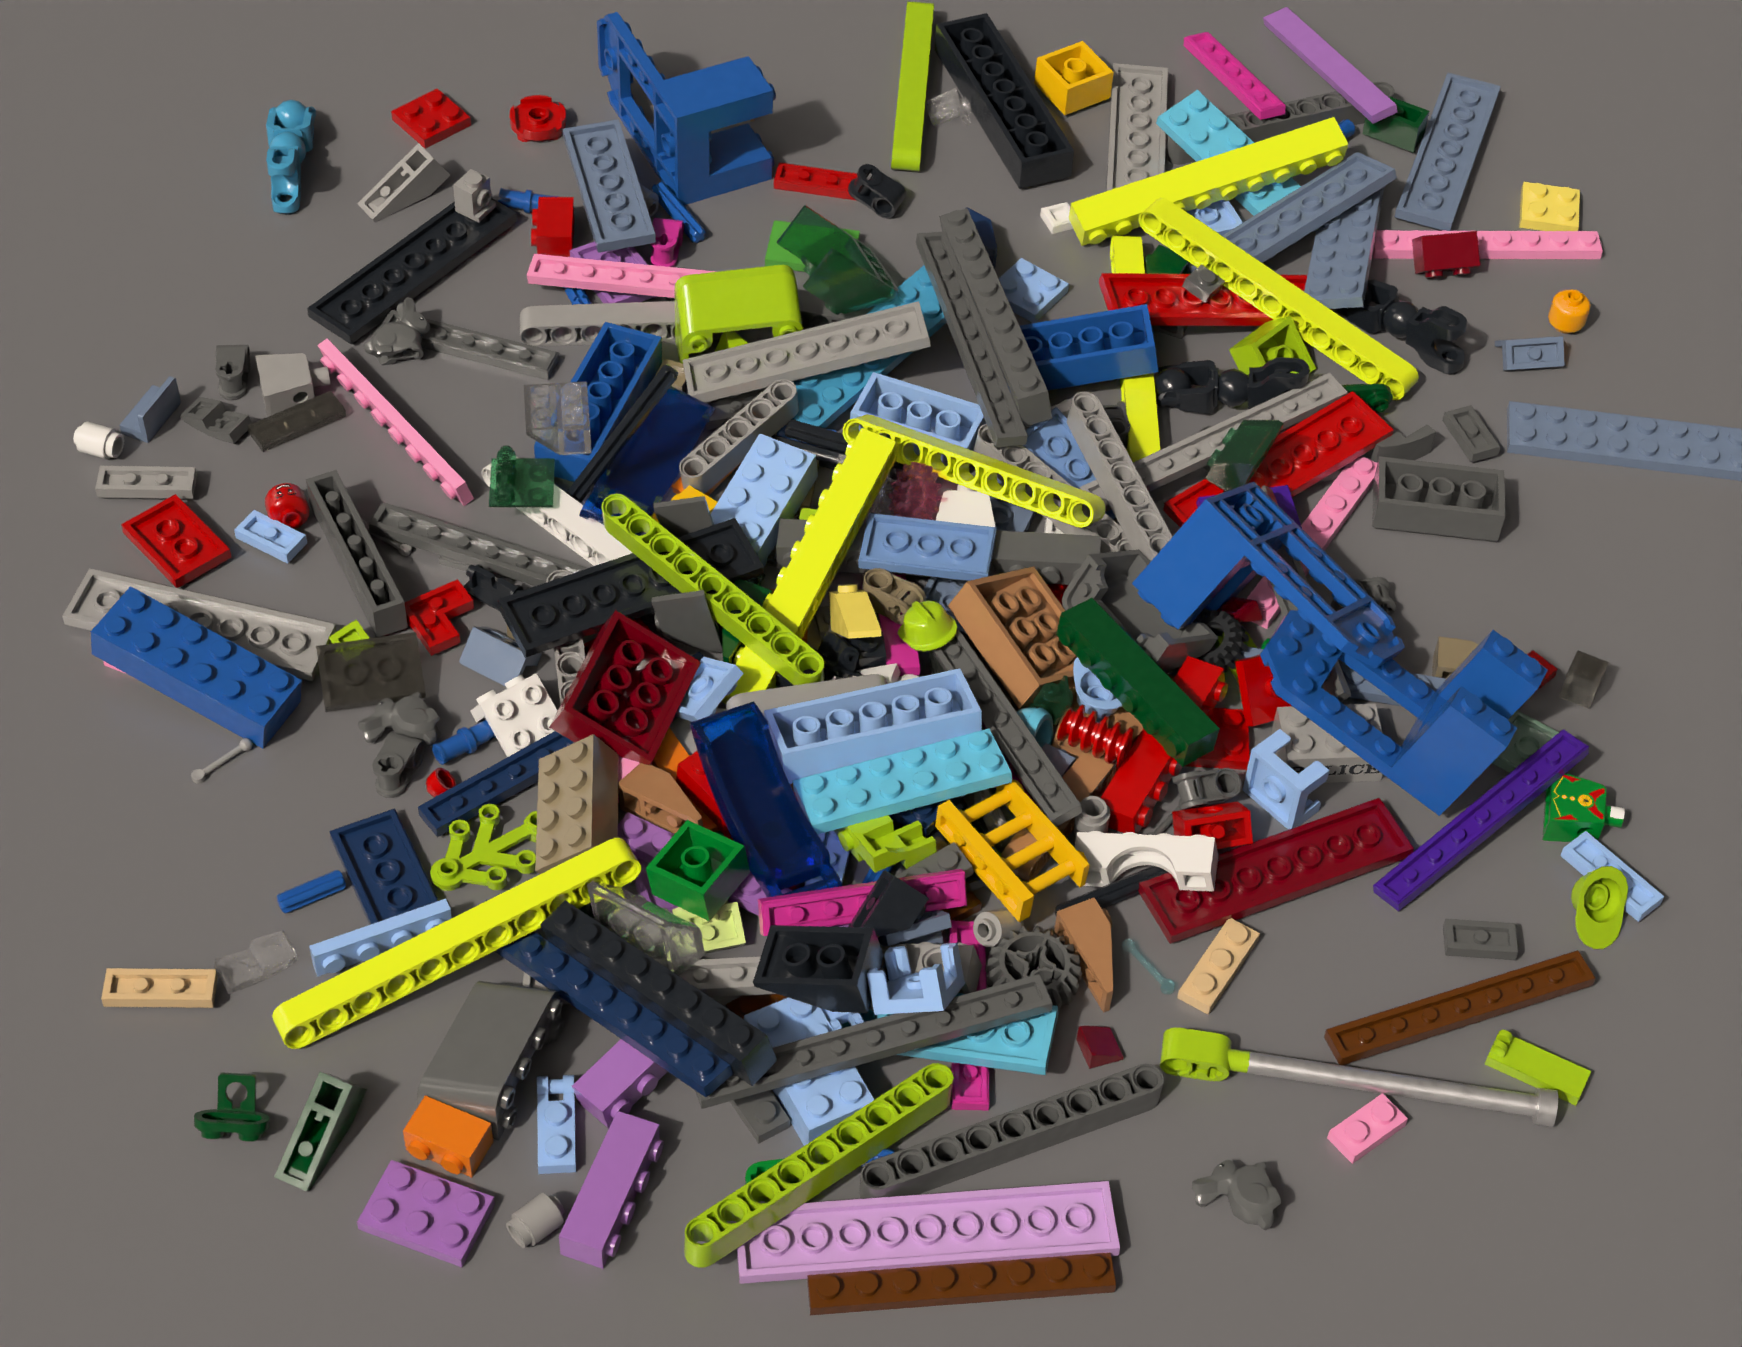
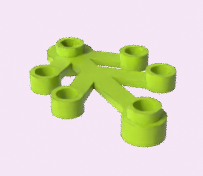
[430,804,537,891]

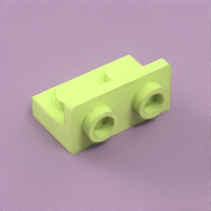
[665,900,746,958]

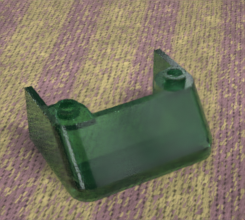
[777,205,899,315]

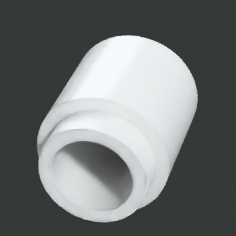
[73,422,124,459]

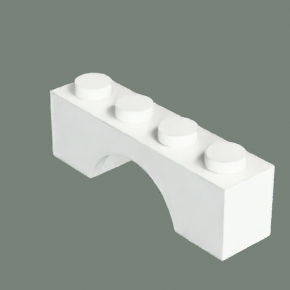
[1075,831,1218,891]

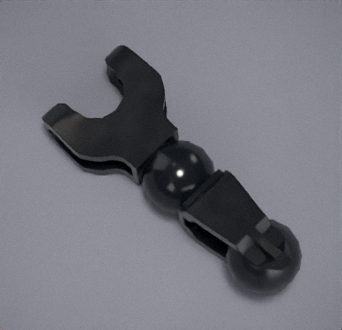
[1335,280,1467,374]
[1154,357,1310,414]

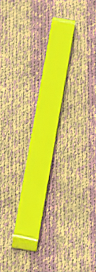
[1139,198,1419,400]
[1110,236,1160,462]
[272,838,641,1049]

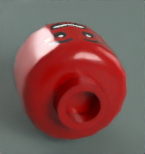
[265,483,310,529]

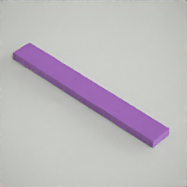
[1263,7,1397,124]

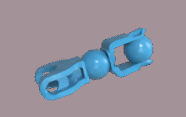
[266,100,316,213]

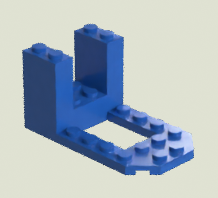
[597,12,776,205]
[1132,482,1405,668]
[1260,610,1548,816]

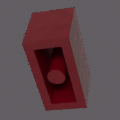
[1412,231,1480,278]

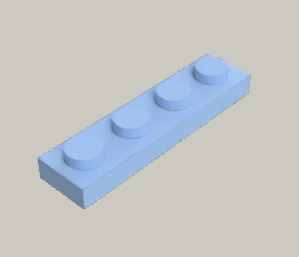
[309,899,452,977]

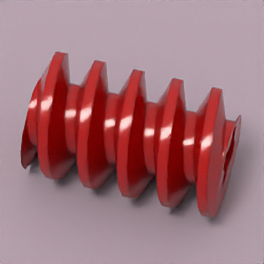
[1057,704,1134,768]

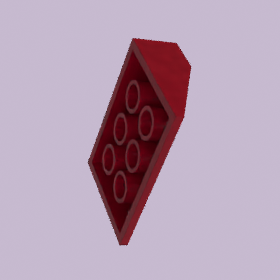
[549,610,701,765]

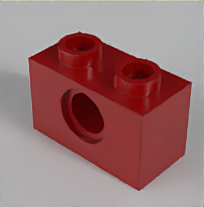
[1172,801,1253,849]

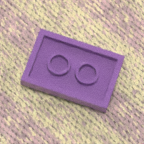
[570,241,656,303]
[357,1160,495,1267]

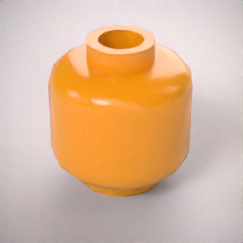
[1548,289,1591,334]

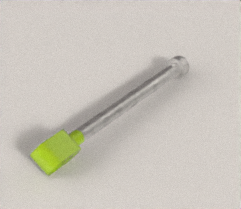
[1160,1027,1558,1127]

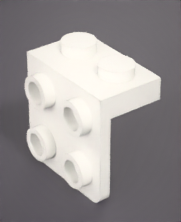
[470,673,558,757]

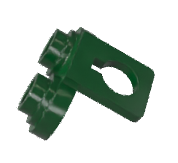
[1342,384,1393,413]
[194,1072,270,1142]

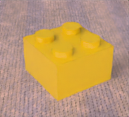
[1034,41,1114,115]

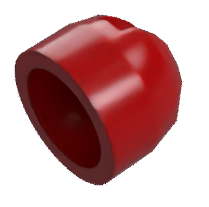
[426,768,456,797]

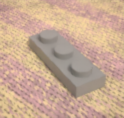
[95,466,197,499]

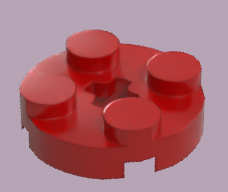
[509,95,566,142]

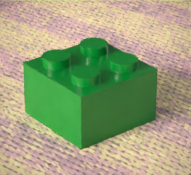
[646,820,750,922]

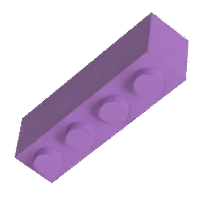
[572,1039,668,1129]
[559,1111,664,1269]

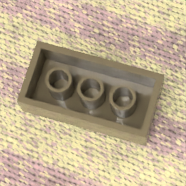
[535,734,619,874]

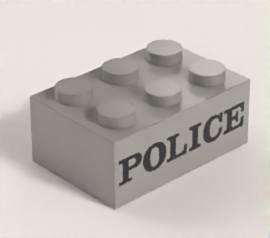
[1271,703,1383,783]

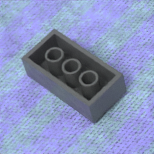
[1372,456,1505,541]

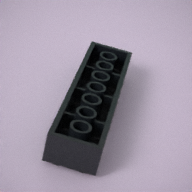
[935,13,1074,189]

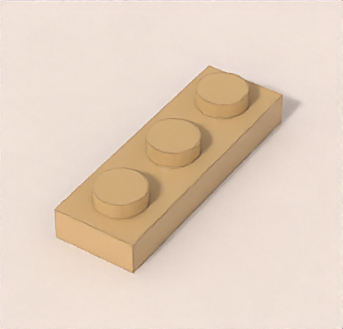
[1177,918,1260,1015]
[101,968,218,1008]

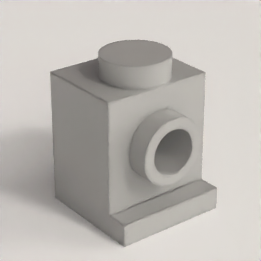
[453,169,496,222]

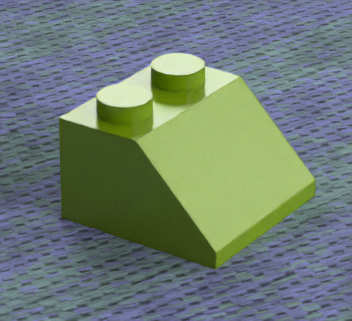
[1229,316,1316,376]

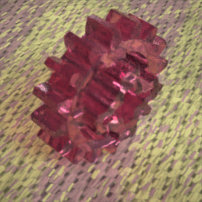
[888,462,942,520]

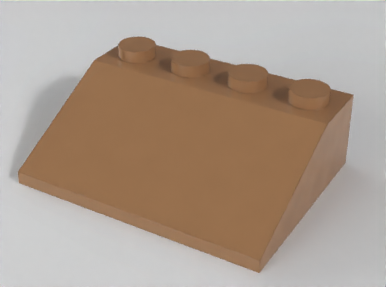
[948,566,1077,709]

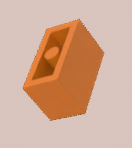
[403,1095,493,1178]

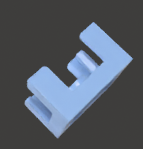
[1242,729,1330,830]
[867,943,965,1015]

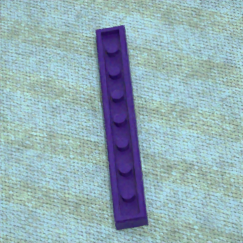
[1373,729,1589,912]

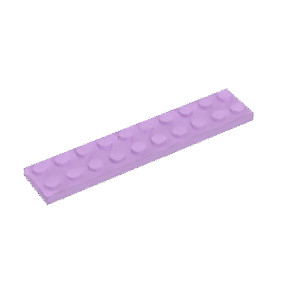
[734,1181,1120,1284]

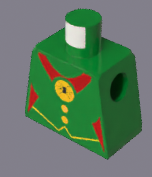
[1542,773,1625,842]

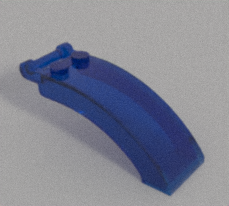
[579,386,716,536]
[690,701,842,897]

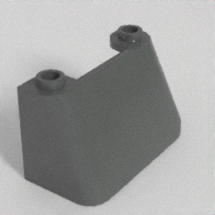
[1062,549,1218,674]

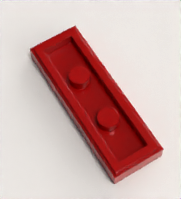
[773,163,861,201]

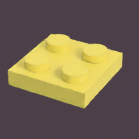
[1519,182,1580,231]

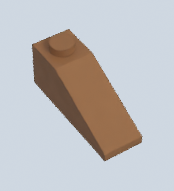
[618,763,703,834]
[1054,897,1113,1013]

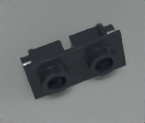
[463,564,523,611]
[814,632,862,678]

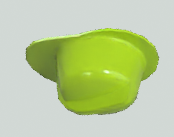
[898,600,958,651]
[1571,866,1628,949]

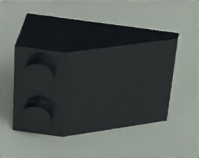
[753,925,884,1013]

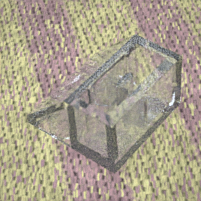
[524,382,591,455]

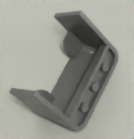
[652,496,723,653]

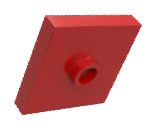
[1235,655,1291,727]

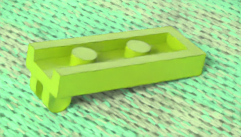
[1485,1030,1591,1106]

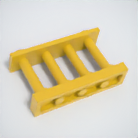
[935,779,1090,922]

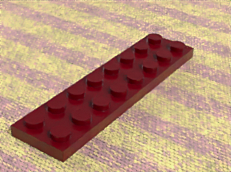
[1138,798,1414,944]

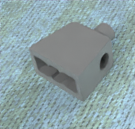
[255,353,331,418]

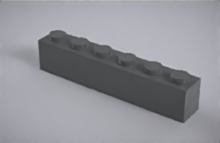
[306,470,408,638]

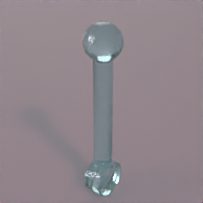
[1121,938,1175,995]

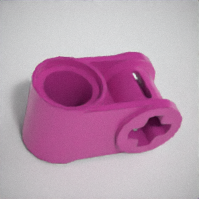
[651,218,684,267]

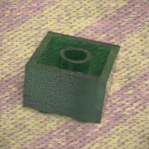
[1205,420,1284,491]

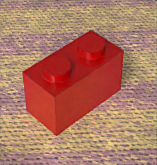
[531,197,575,257]

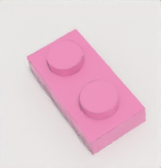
[1327,1093,1408,1164]

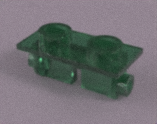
[1028,675,1073,728]

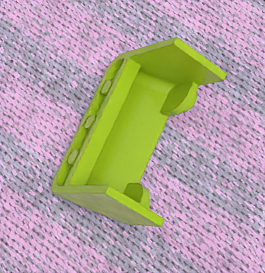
[674,265,803,363]

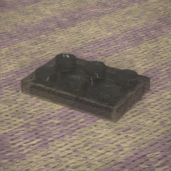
[316,632,426,712]

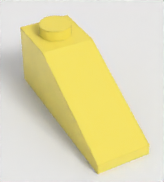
[829,584,882,639]

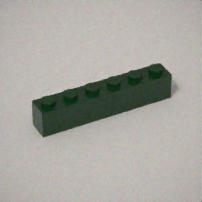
[1056,598,1220,767]

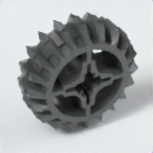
[985,926,1082,1011]

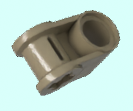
[863,568,926,624]

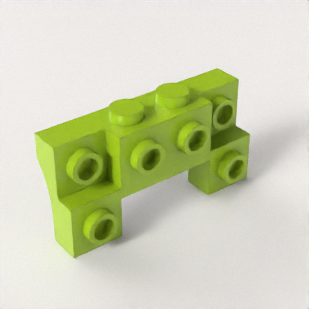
[834,815,937,873]

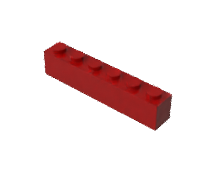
[1101,656,1228,834]

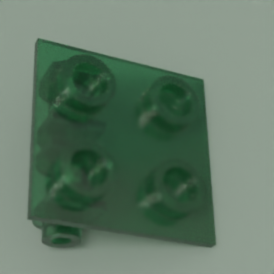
[489,445,555,507]

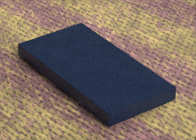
[329,808,439,925]

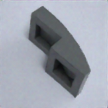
[180,397,253,444]
[1371,424,1436,463]

